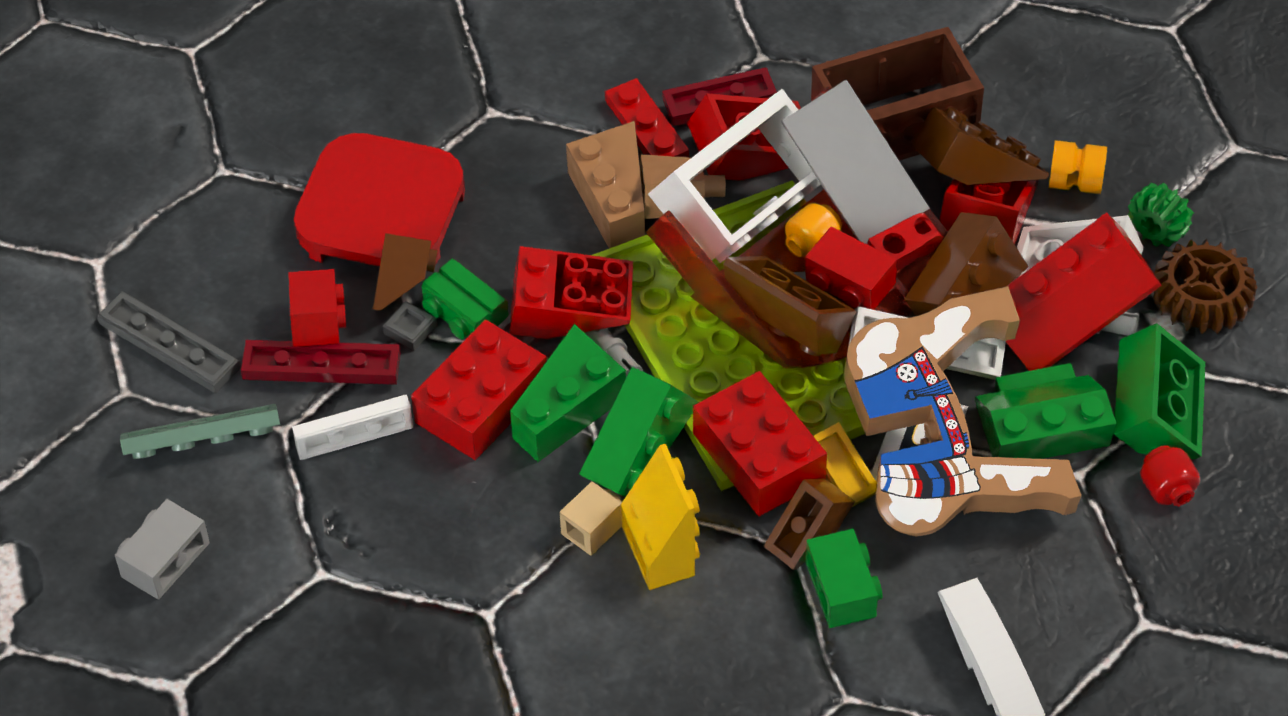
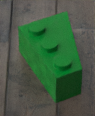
[579,367,699,497]

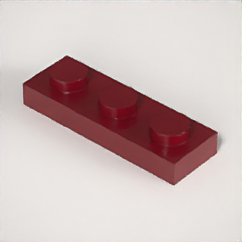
[662,67,777,126]

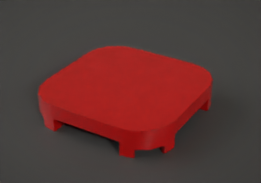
[294,133,465,266]

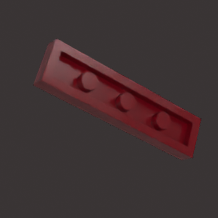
[241,340,401,385]

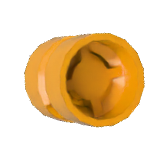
[1049,140,1107,194]

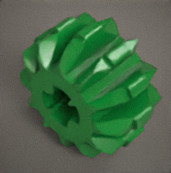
[1128,182,1194,247]

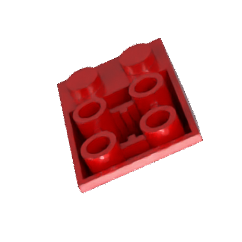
[509,246,633,339]

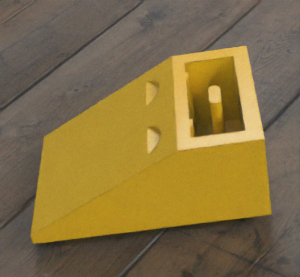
[621,444,700,590]

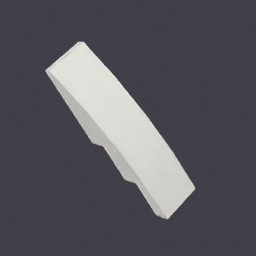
[938,578,1045,716]

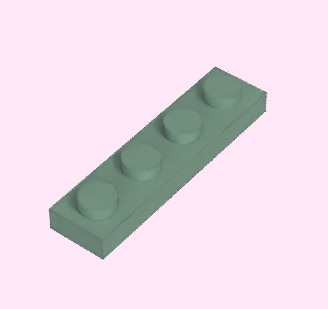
[120,403,280,459]

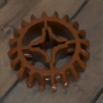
[1153,239,1257,335]

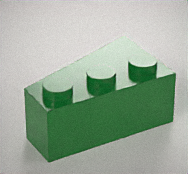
[510,324,626,462]

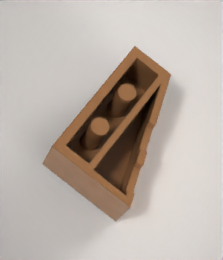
[566,121,645,248]

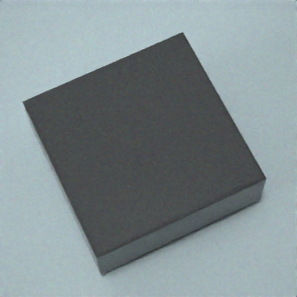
[383,301,437,351]

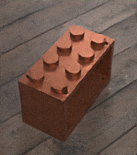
[811,27,984,161]

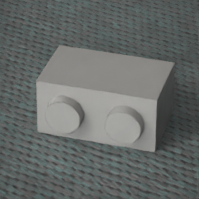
[115,499,210,600]

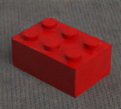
[411,319,547,461]
[693,371,827,516]

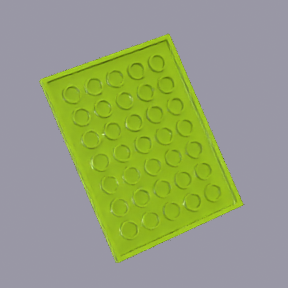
[592,180,877,491]

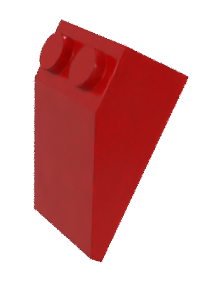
[687,93,801,181]
[937,179,1039,244]

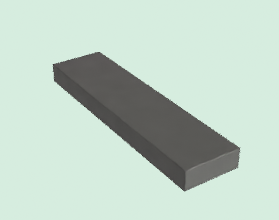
[97,291,240,394]

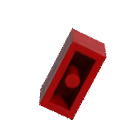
[805,226,896,310]
[288,269,346,347]

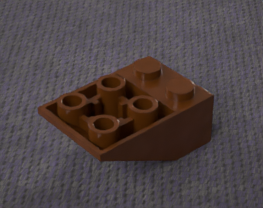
[911,107,1049,185]

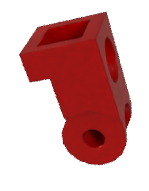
[867,213,943,275]

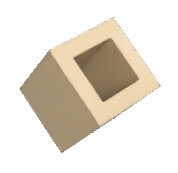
[560,482,622,556]

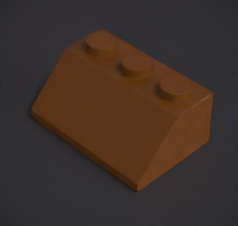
[723,256,856,357]

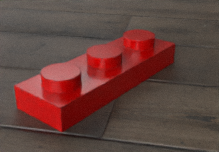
[605,78,689,158]

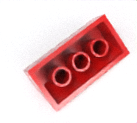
[1006,212,1162,371]

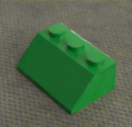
[1114,323,1205,459]
[975,375,1117,459]

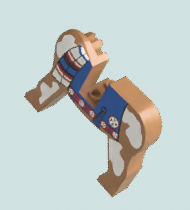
[844,286,1081,537]

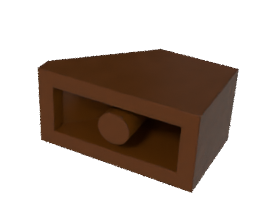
[373,233,438,310]
[764,479,855,570]

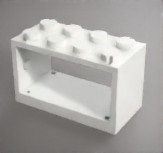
[648,89,821,266]

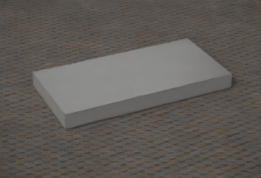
[781,80,930,244]

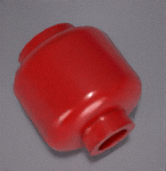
[1140,445,1200,506]

